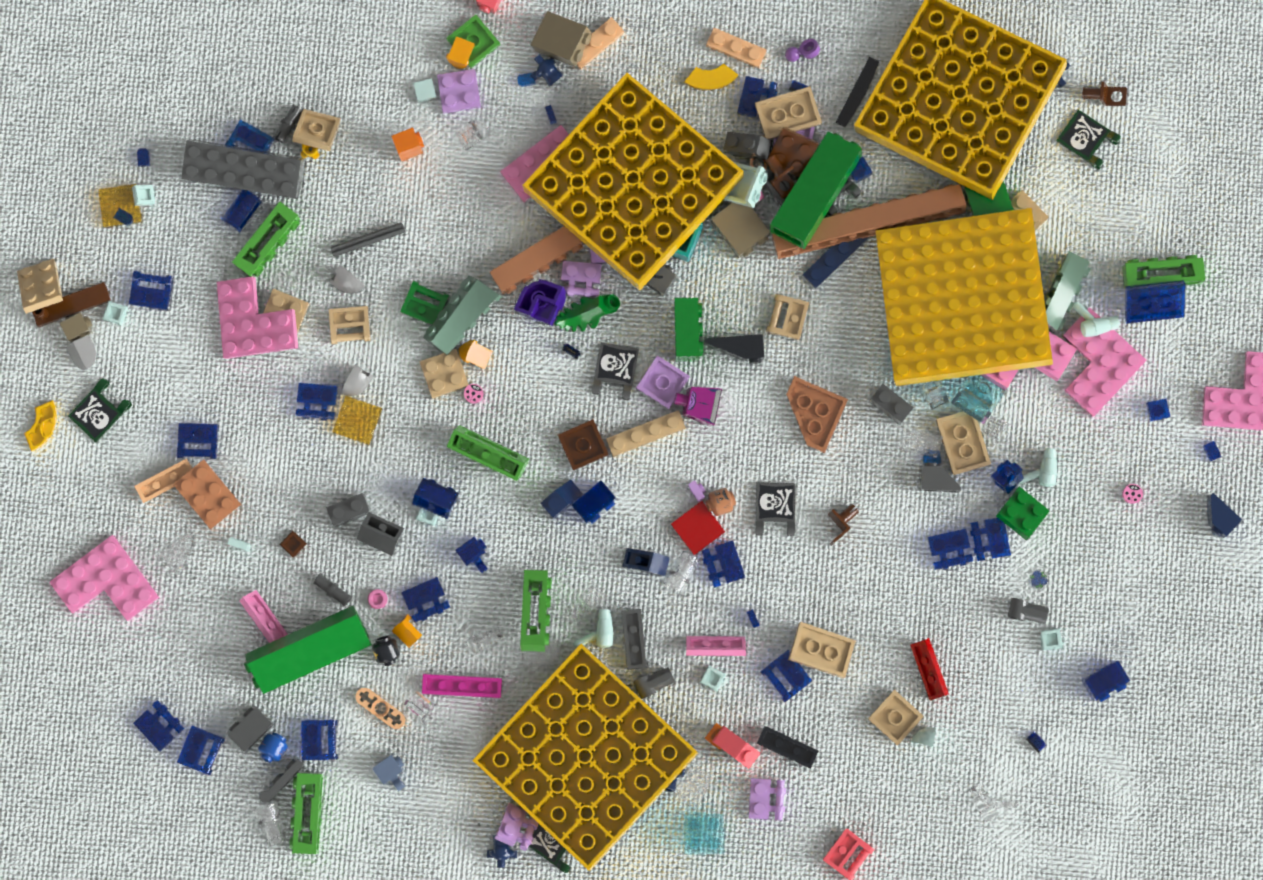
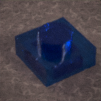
[851,157,873,183]
[1146,398,1170,422]

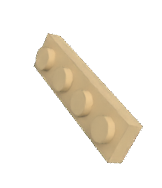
[606,410,686,457]

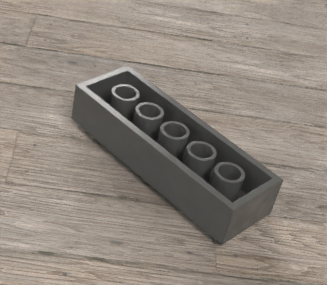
[181,139,305,199]

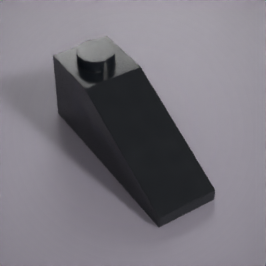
[704,334,765,364]

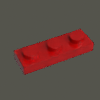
[910,638,949,701]

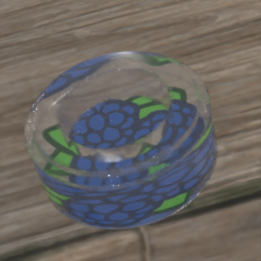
[1029,569,1049,589]

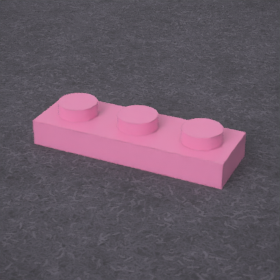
[239,590,288,643]
[686,636,746,656]

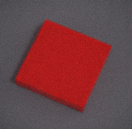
[671,501,725,555]

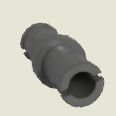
[273,104,303,143]
[313,573,352,607]

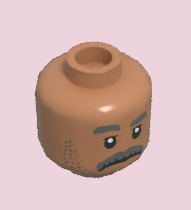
[705,488,736,516]

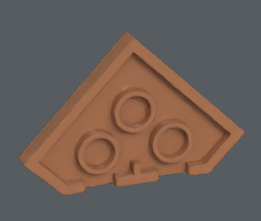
[786,376,848,454]

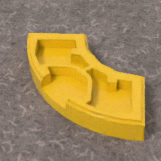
[684,63,738,91]
[24,400,57,452]

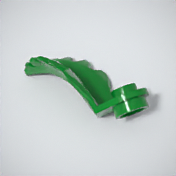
[555,294,620,332]

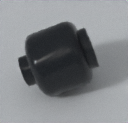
[372,635,400,666]

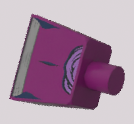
[674,387,722,427]

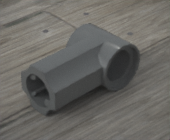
[1007,598,1049,624]
[633,667,675,700]

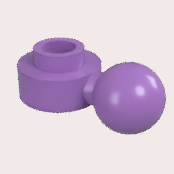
[785,38,820,62]

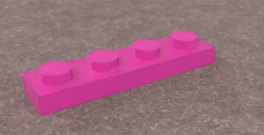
[422,674,502,698]

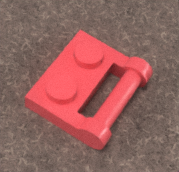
[823,828,875,880]

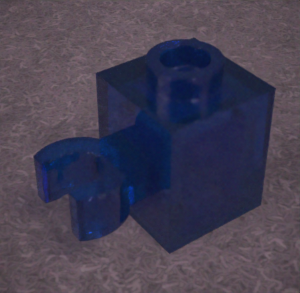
[991,460,1024,495]
[455,536,488,573]

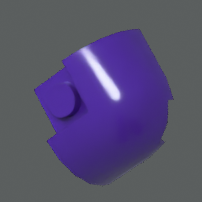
[514,279,566,326]

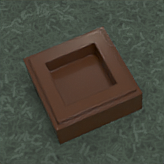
[279,530,307,558]

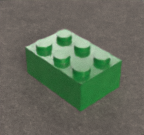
[674,298,703,362]

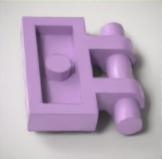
[561,261,602,298]
[749,778,786,820]
[495,803,539,851]

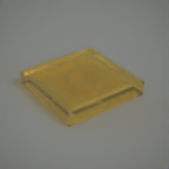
[98,184,143,228]
[333,396,383,445]

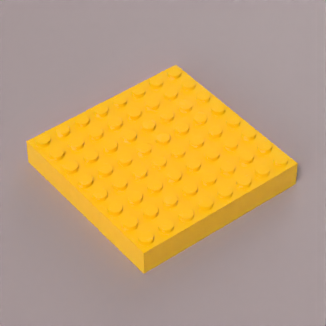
[854,0,1067,200]
[522,73,744,291]
[876,208,1053,386]
[472,644,698,871]

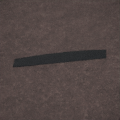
[836,57,879,127]

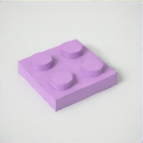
[437,69,481,114]
[636,355,690,409]

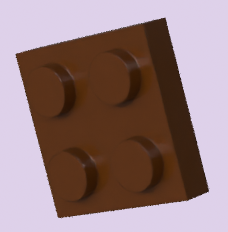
[768,127,818,177]
[558,419,609,471]

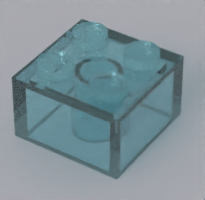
[951,375,1007,424]
[684,813,725,855]

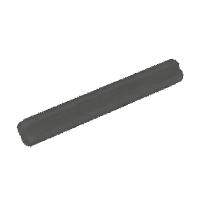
[331,222,405,257]

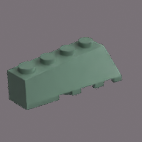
[1044,251,1091,333]
[423,275,502,355]

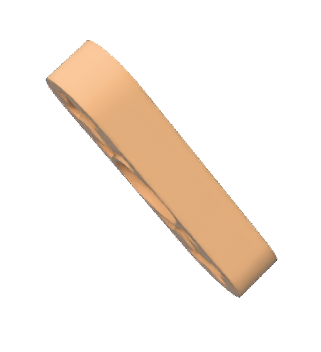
[355,688,406,729]

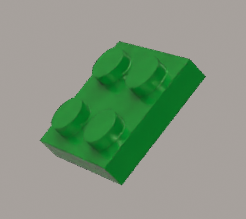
[996,486,1050,541]

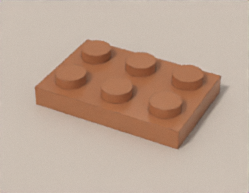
[173,459,241,529]

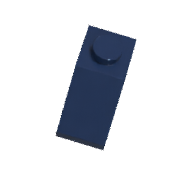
[540,479,583,519]
[1207,493,1243,538]
[622,548,670,576]

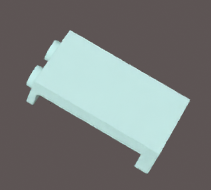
[723,162,768,208]

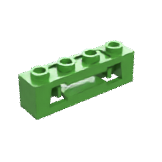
[232,202,300,277]
[1122,255,1205,289]
[447,425,529,481]
[520,570,552,652]
[289,773,323,854]

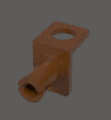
[1082,81,1127,106]
[764,154,795,199]
[828,504,859,546]

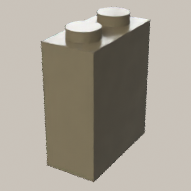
[530,11,592,67]
[711,203,770,258]

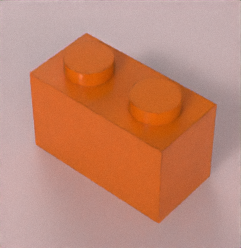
[391,127,425,162]

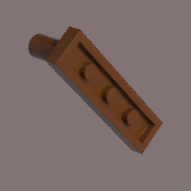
[32,282,112,327]

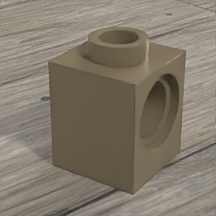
[59,313,93,343]

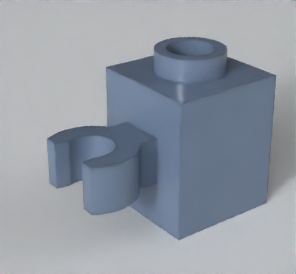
[372,754,406,791]

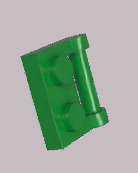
[400,281,450,325]

